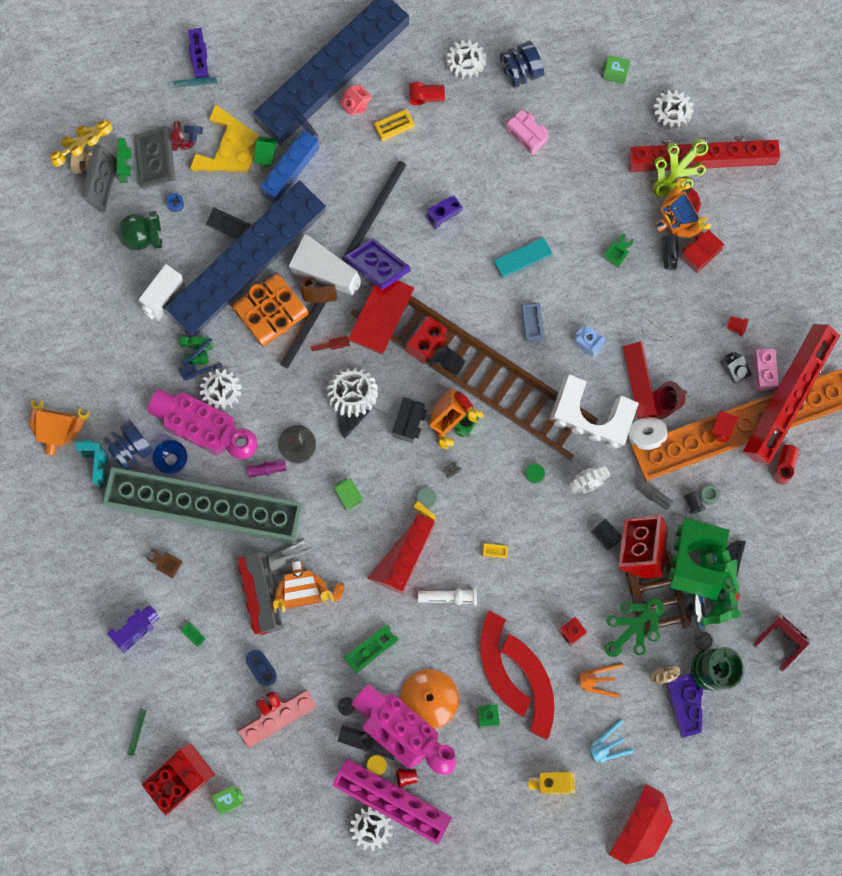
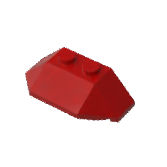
[608,784,673,865]

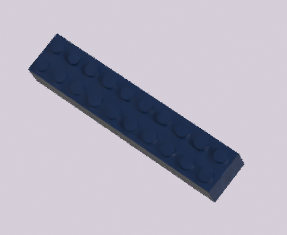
[253,0,409,145]
[165,180,326,338]

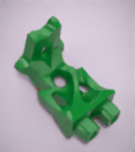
[700,550,742,627]

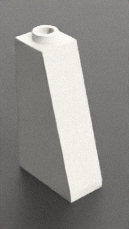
[289,234,361,295]

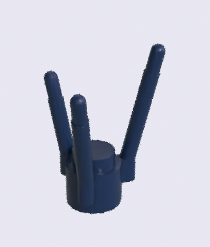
[178,339,222,381]

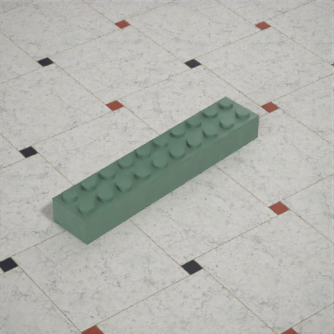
[103,467,303,545]

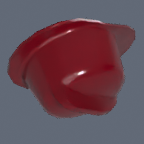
[651,381,687,420]

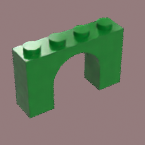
[668,518,730,600]

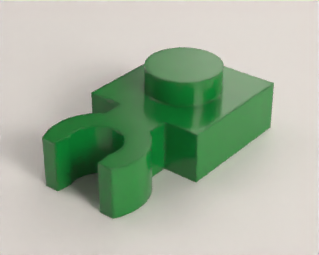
[603,233,634,268]
[179,337,213,352]

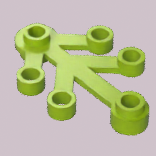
[653,139,708,197]

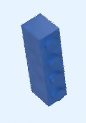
[260,130,319,204]

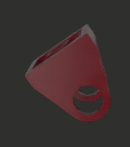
[752,613,810,672]

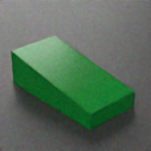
[180,622,206,647]

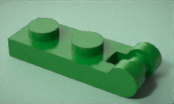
[344,624,399,674]

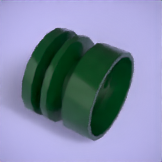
[691,647,744,691]

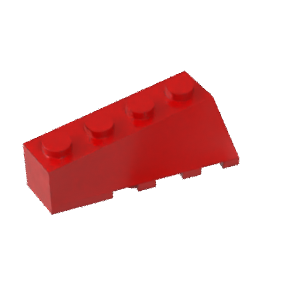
[367,513,435,595]

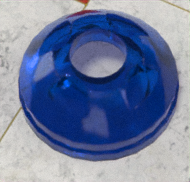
[152,440,188,475]

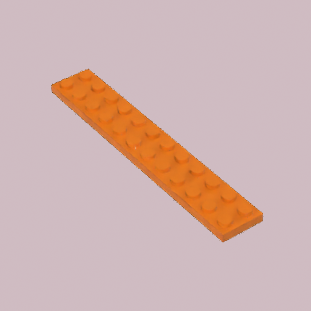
[631,369,842,481]

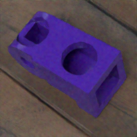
[425,195,463,230]

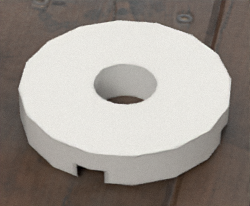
[629,417,668,450]

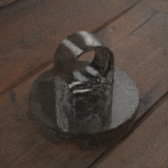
[278,425,316,464]

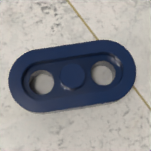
[246,650,277,687]

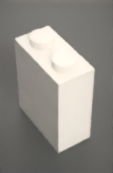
[139,264,185,321]

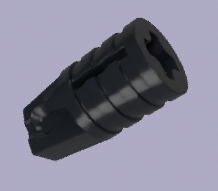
[662,235,679,271]

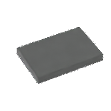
[135,126,176,189]
[81,145,117,212]

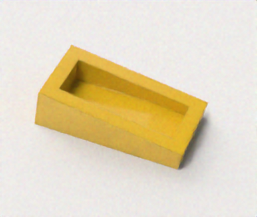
[414,501,436,521]
[482,543,508,559]

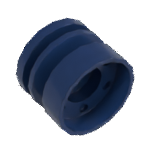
[499,40,544,88]
[103,419,153,470]

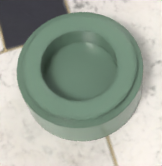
[699,485,720,505]
[417,487,436,508]

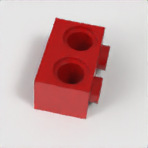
[405,316,447,364]

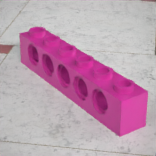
[332,759,453,845]

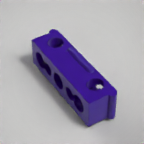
[188,27,209,79]

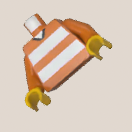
[273,561,334,613]

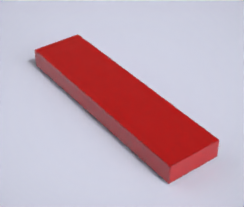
[623,341,658,419]

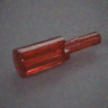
[311,335,350,352]

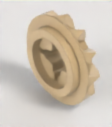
[649,665,681,684]

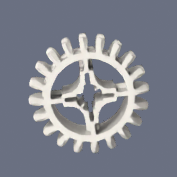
[326,367,378,418]

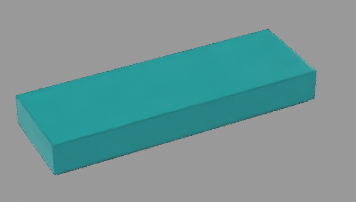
[494,237,553,278]

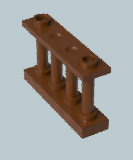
[625,550,692,638]

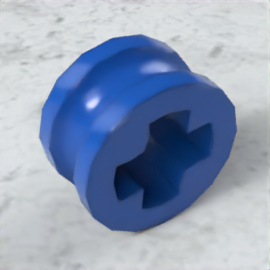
[167,193,184,212]

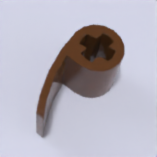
[299,277,337,303]

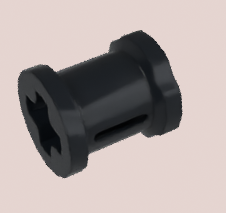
[683,491,706,515]

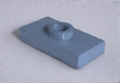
[521,303,545,342]

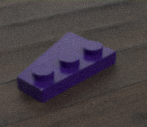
[666,674,703,738]

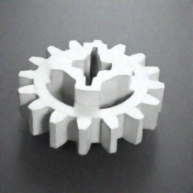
[447,40,486,80]
[653,90,694,130]
[200,369,242,411]
[569,466,610,494]
[350,807,393,851]

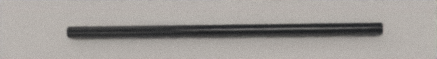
[280,161,406,369]

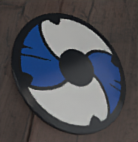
[685,594,707,632]

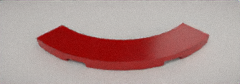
[480,611,532,717]
[500,634,554,740]

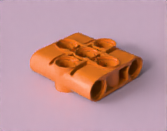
[231,272,309,347]

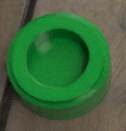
[525,463,545,484]

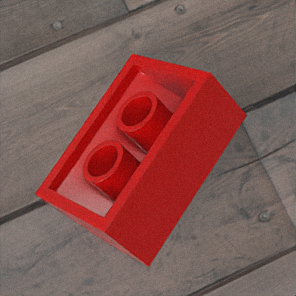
[618,515,669,578]

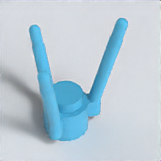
[589,719,634,763]

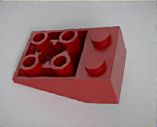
[141,743,216,816]

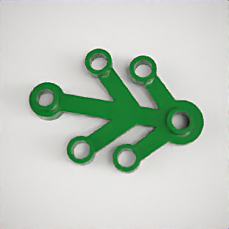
[605,598,664,657]

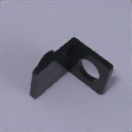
[429,346,466,376]

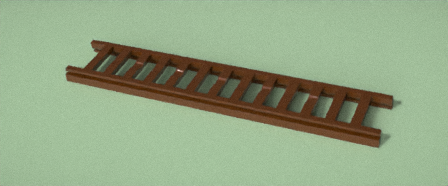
[351,296,598,460]

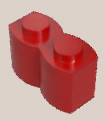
[681,229,725,273]

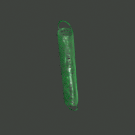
[128,704,146,760]

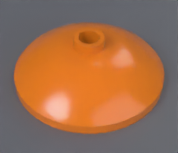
[400,669,459,729]

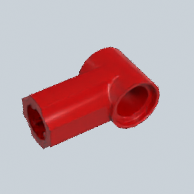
[408,82,445,106]
[773,444,800,485]

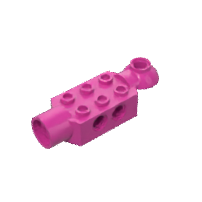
[147,389,258,459]
[351,684,456,775]

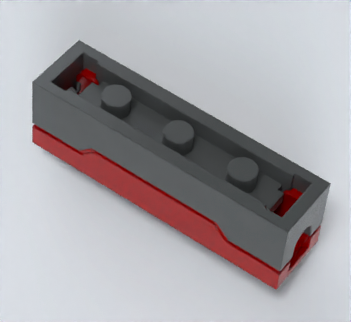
[238,552,284,635]

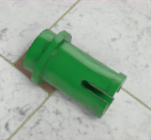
[184,351,209,366]

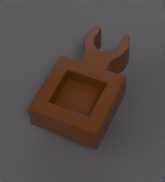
[147,549,183,579]

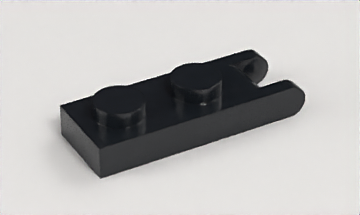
[206,207,252,240]

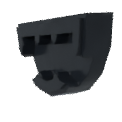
[339,409,370,439]
[725,540,746,576]

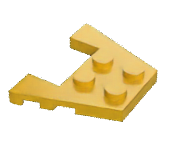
[190,105,259,172]

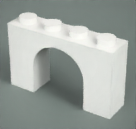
[549,375,638,449]

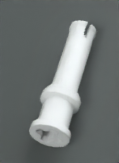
[418,588,477,606]

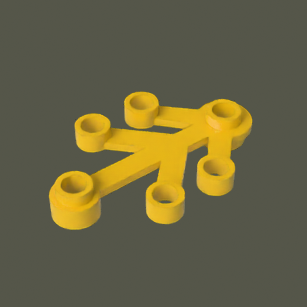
[49,119,113,167]

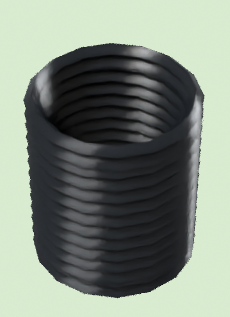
[591,519,622,550]

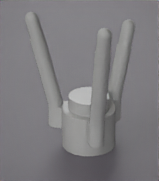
[268,539,311,574]

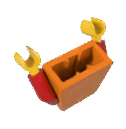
[429,389,483,449]

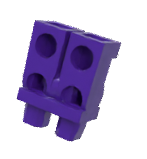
[107,605,160,653]

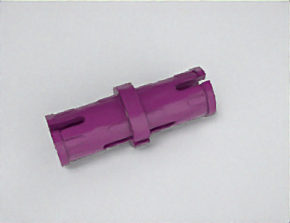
[247,459,287,478]

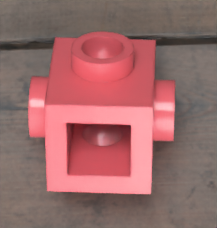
[339,84,372,116]

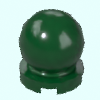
[117,211,162,251]

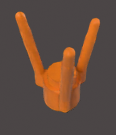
[580,663,624,698]

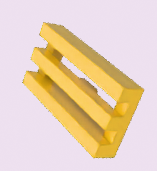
[374,109,415,141]

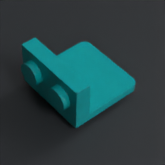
[75,439,108,488]

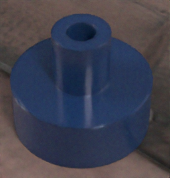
[184,125,203,142]

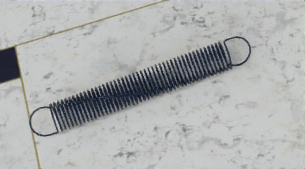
[290,106,318,138]

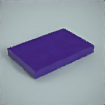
[345,238,411,290]

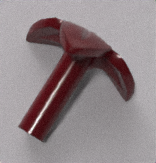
[170,121,195,151]

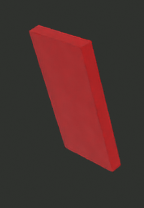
[348,280,414,355]

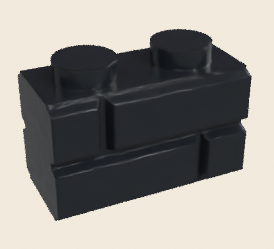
[391,397,427,443]

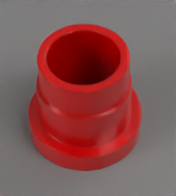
[727,316,749,337]
[396,768,418,788]

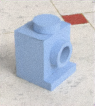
[575,326,606,357]

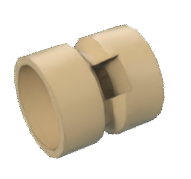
[71,150,93,174]

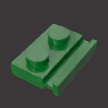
[117,138,132,183]

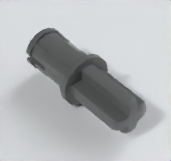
[636,479,673,510]

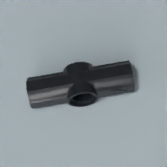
[337,725,395,761]

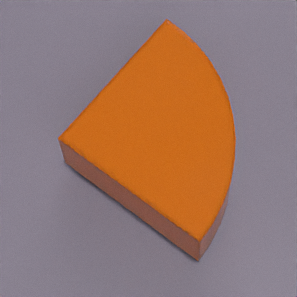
[333,582,345,602]

